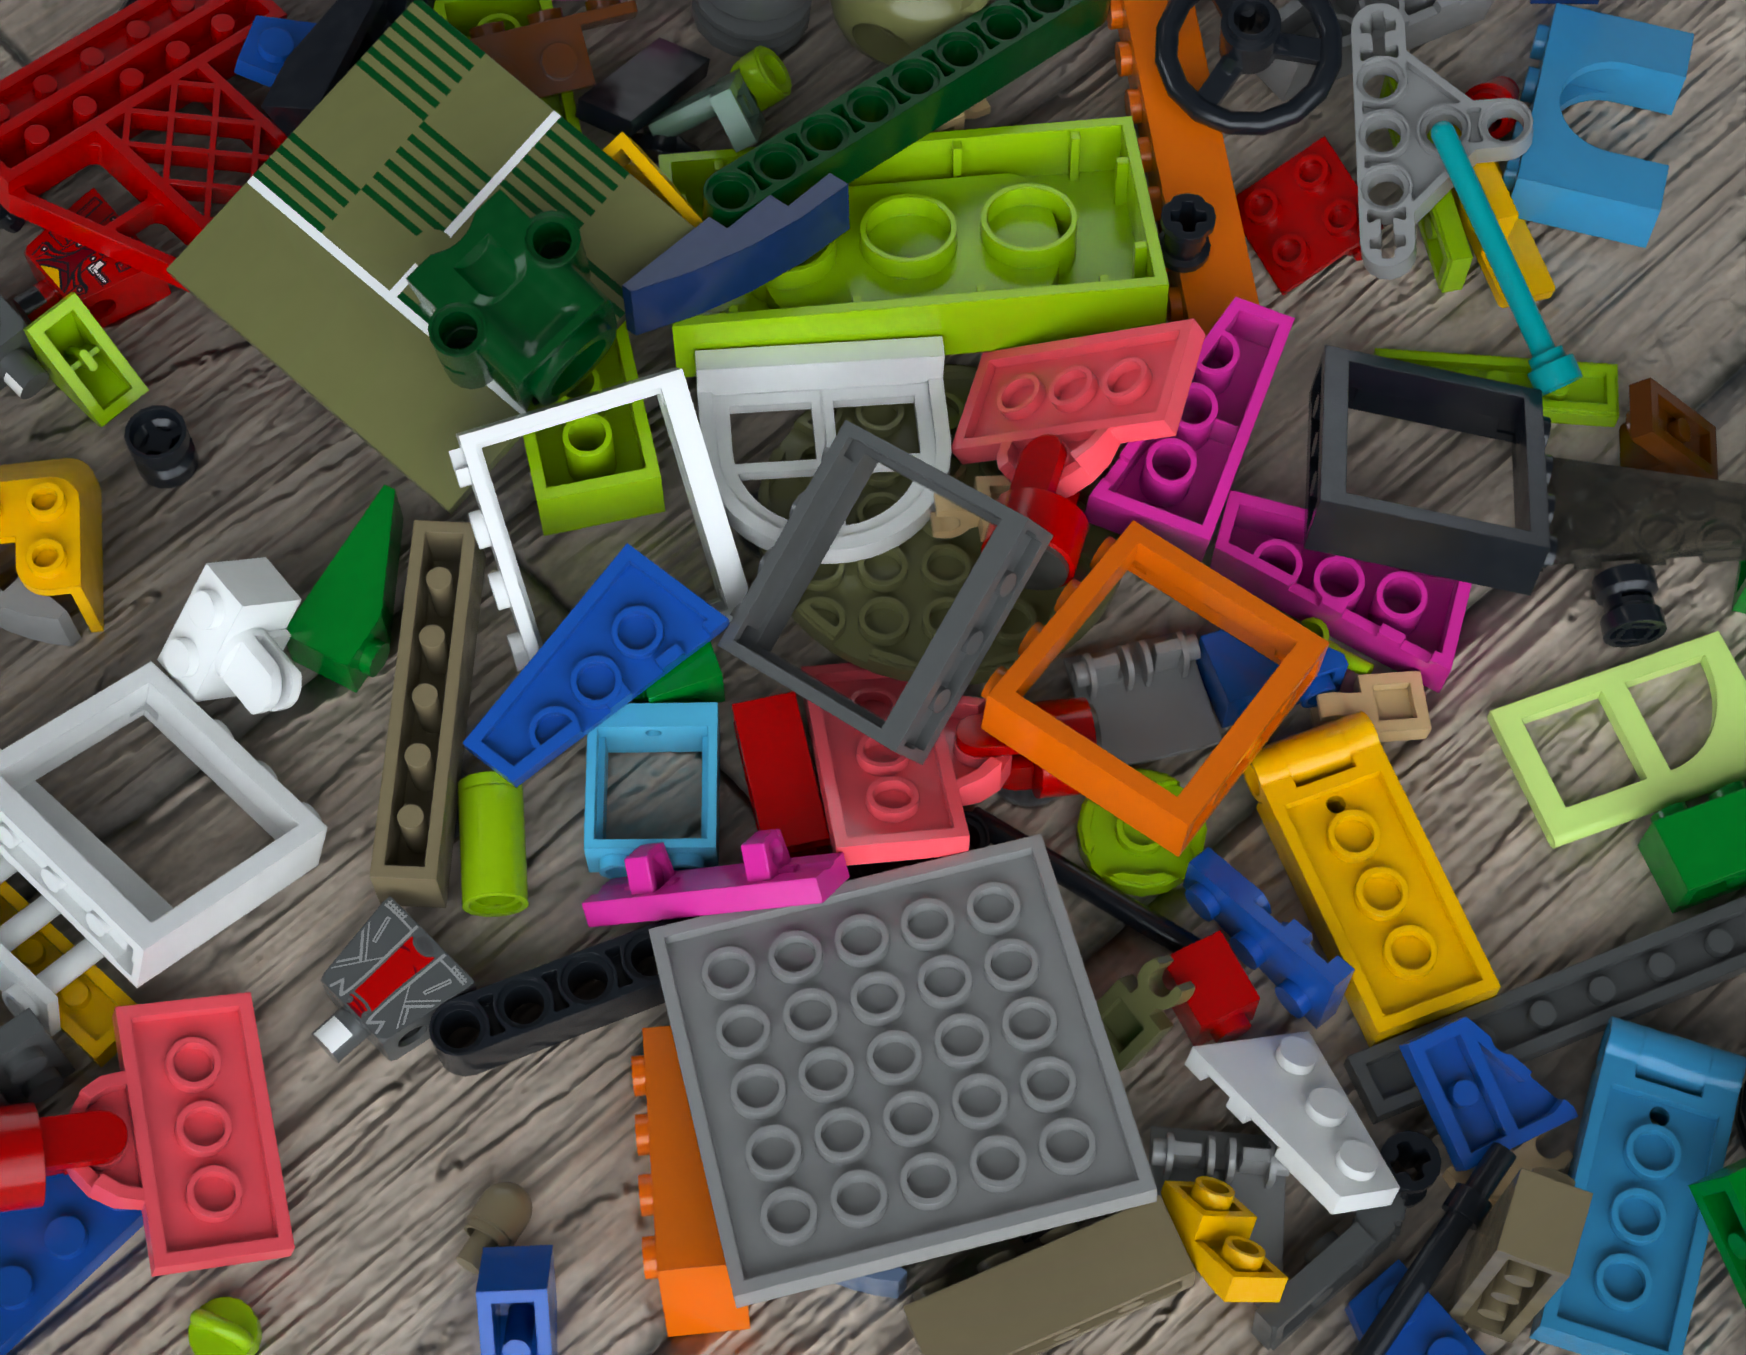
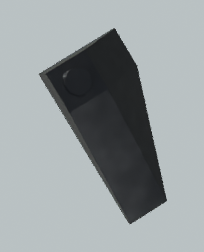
[261,0,435,137]

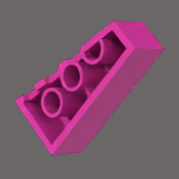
[1084,297,1295,562]
[1210,490,1472,693]

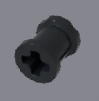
[1158,193,1216,273]
[1380,1131,1442,1208]

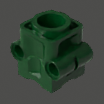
[406,189,618,412]

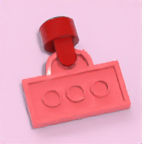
[951,318,1206,590]
[801,663,1102,866]
[0,992,295,1277]

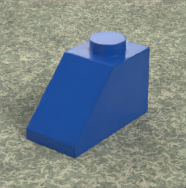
[476,1245,557,1355]

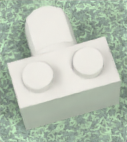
[157,557,302,715]

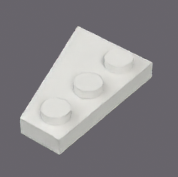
[1185,1031,1400,1215]

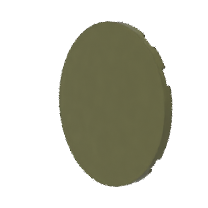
[758,364,1122,685]

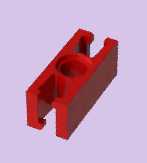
[731,691,830,858]

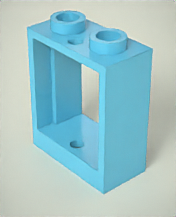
[584,702,720,879]

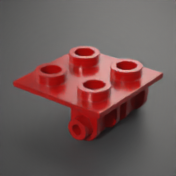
[1236,136,1384,296]

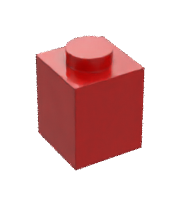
[1162,930,1260,1046]

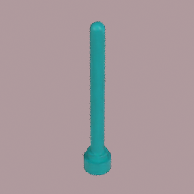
[1431,121,1583,396]

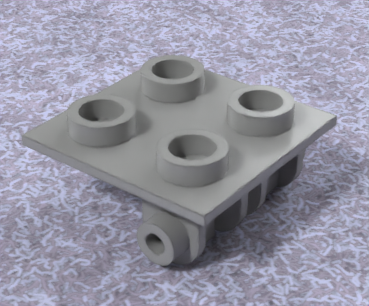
[1063,630,1222,766]
[1149,1126,1290,1272]

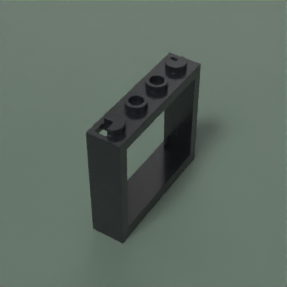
[1304,345,1558,596]

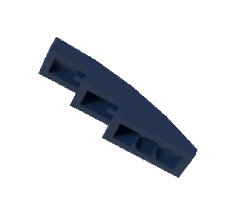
[622,173,850,336]

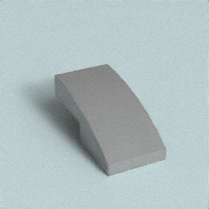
[0,577,81,646]

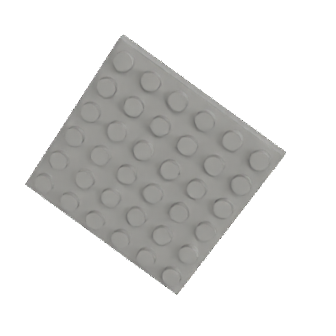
[648,834,1157,1308]

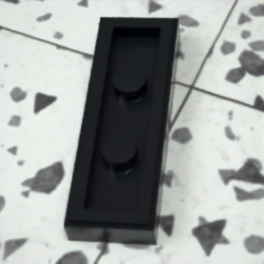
[575,37,710,137]

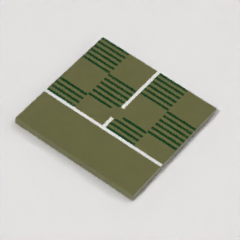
[166,0,695,515]

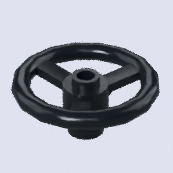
[1155,0,1343,136]

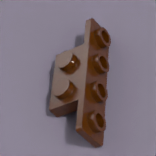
[469,0,638,99]

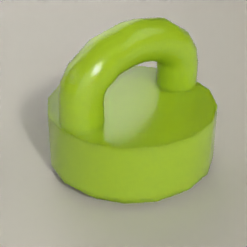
[730,45,792,112]
[188,1296,262,1355]

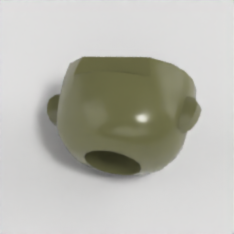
[830,0,996,66]

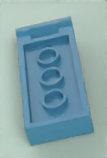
[1529,1016,1746,1355]

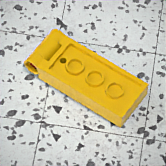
[1243,711,1501,1047]

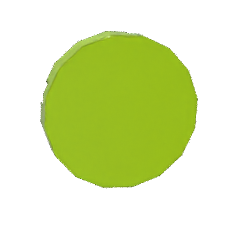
[1076,768,1207,897]

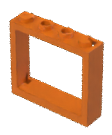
[981,520,1330,857]

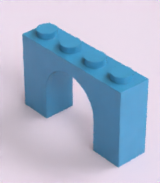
[1502,3,1694,248]

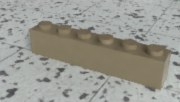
[369,520,486,908]

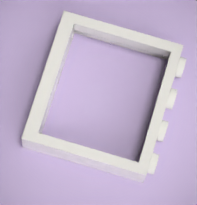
[449,367,749,671]
[0,661,328,988]

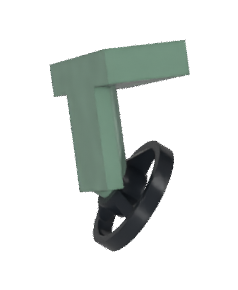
[630,69,766,164]

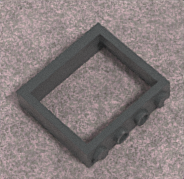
[717,420,1054,765]

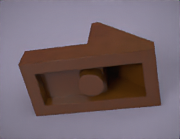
[1619,377,1718,484]

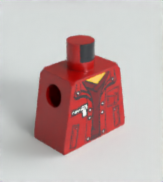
[12,188,171,328]

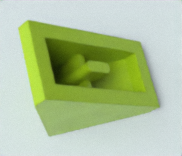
[23,292,149,427]

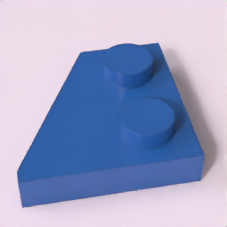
[1398,1016,1578,1171]

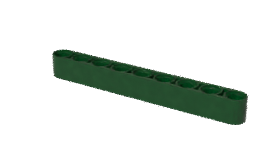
[702,0,1111,228]

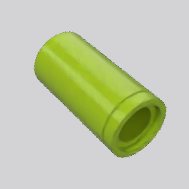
[458,771,529,917]

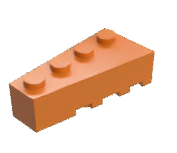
[631,1025,751,1337]

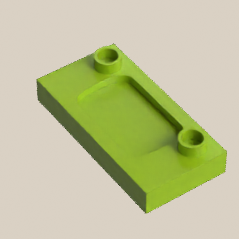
[658,116,1169,378]

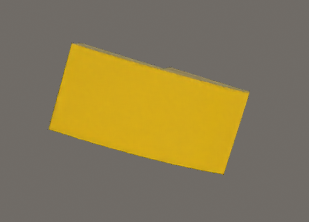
[1161,1176,1288,1302]

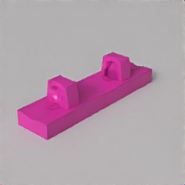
[582,829,850,927]

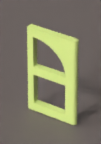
[1487,631,1746,849]

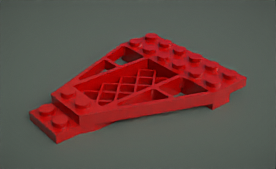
[0,0,288,292]

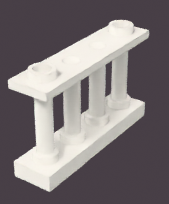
[0,748,173,1036]

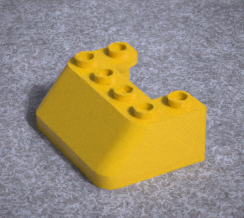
[0,458,104,633]

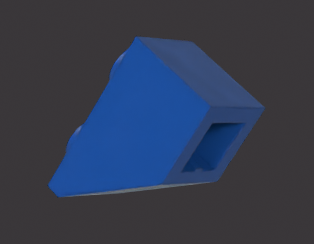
[1195,629,1349,728]

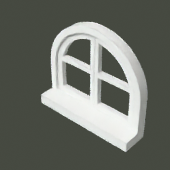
[695,336,952,564]

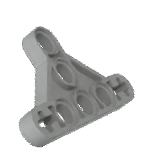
[1351,3,1534,280]

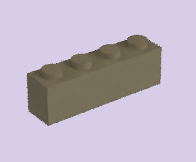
[1447,1167,1593,1343]
[903,1195,1196,1355]

